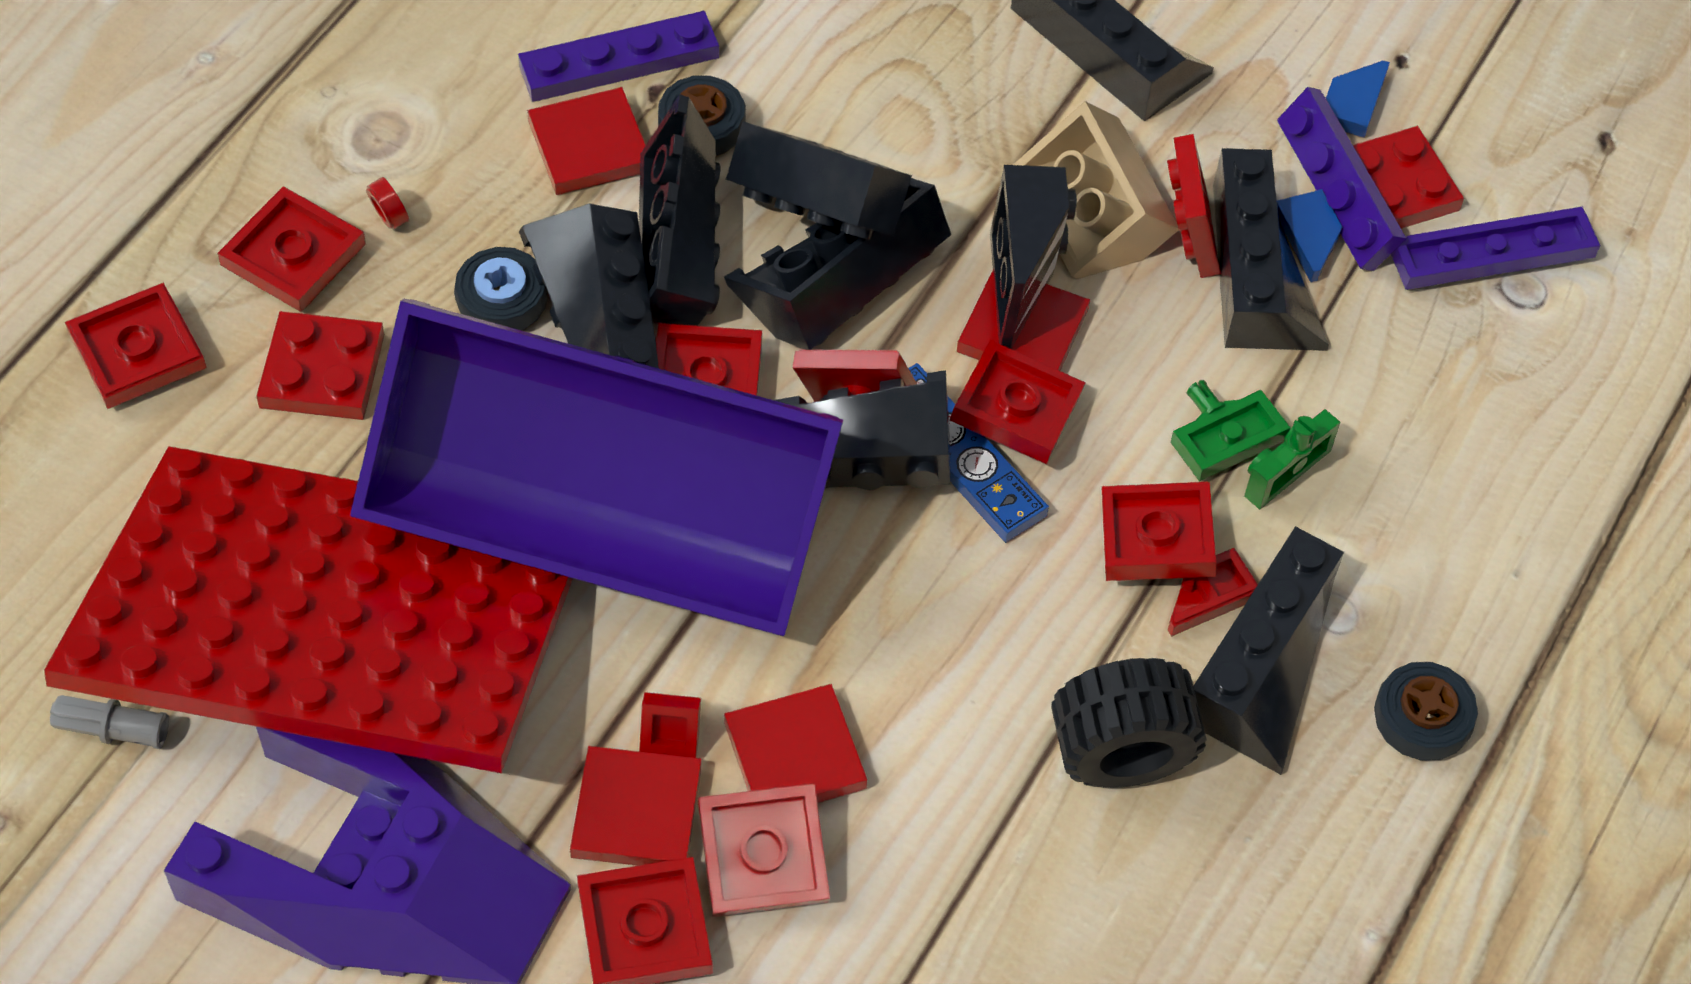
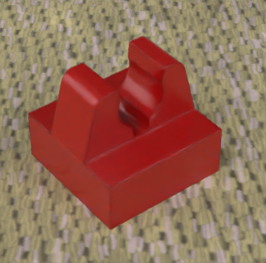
[639,692,701,758]

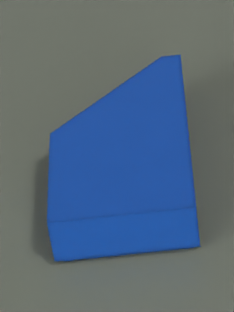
[1326,60,1390,138]
[1277,189,1342,283]

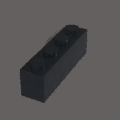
[1011,0,1214,122]
[639,94,721,326]
[725,121,912,240]
[1213,148,1329,351]
[724,178,952,350]
[519,203,659,369]
[774,370,950,490]
[1193,526,1344,775]

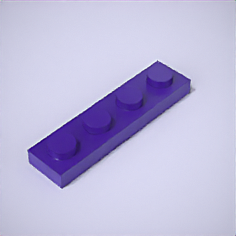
[518,10,719,102]
[1277,87,1407,271]
[1391,206,1601,290]

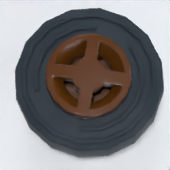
[658,75,746,156]
[1374,662,1478,761]

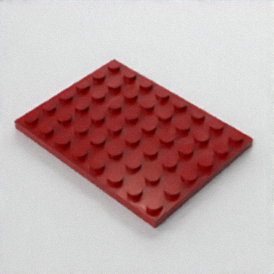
[44,446,573,773]

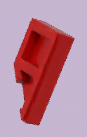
[1167,548,1258,637]

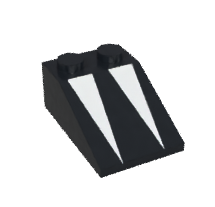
[990,165,1077,349]

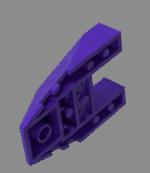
[163,727,571,984]

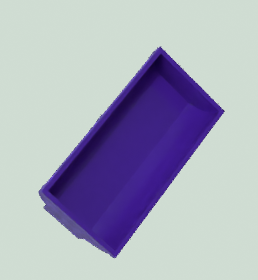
[350,298,843,636]

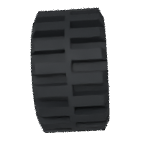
[1051,658,1207,788]

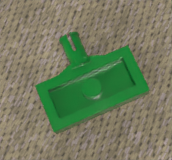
[1170,380,1290,482]
[1244,409,1341,510]

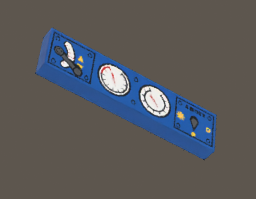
[909,363,1049,543]

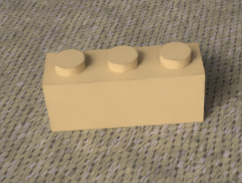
[1013,101,1179,279]

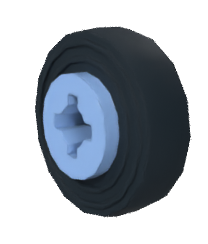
[454,247,548,330]

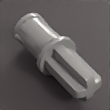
[50,695,169,749]

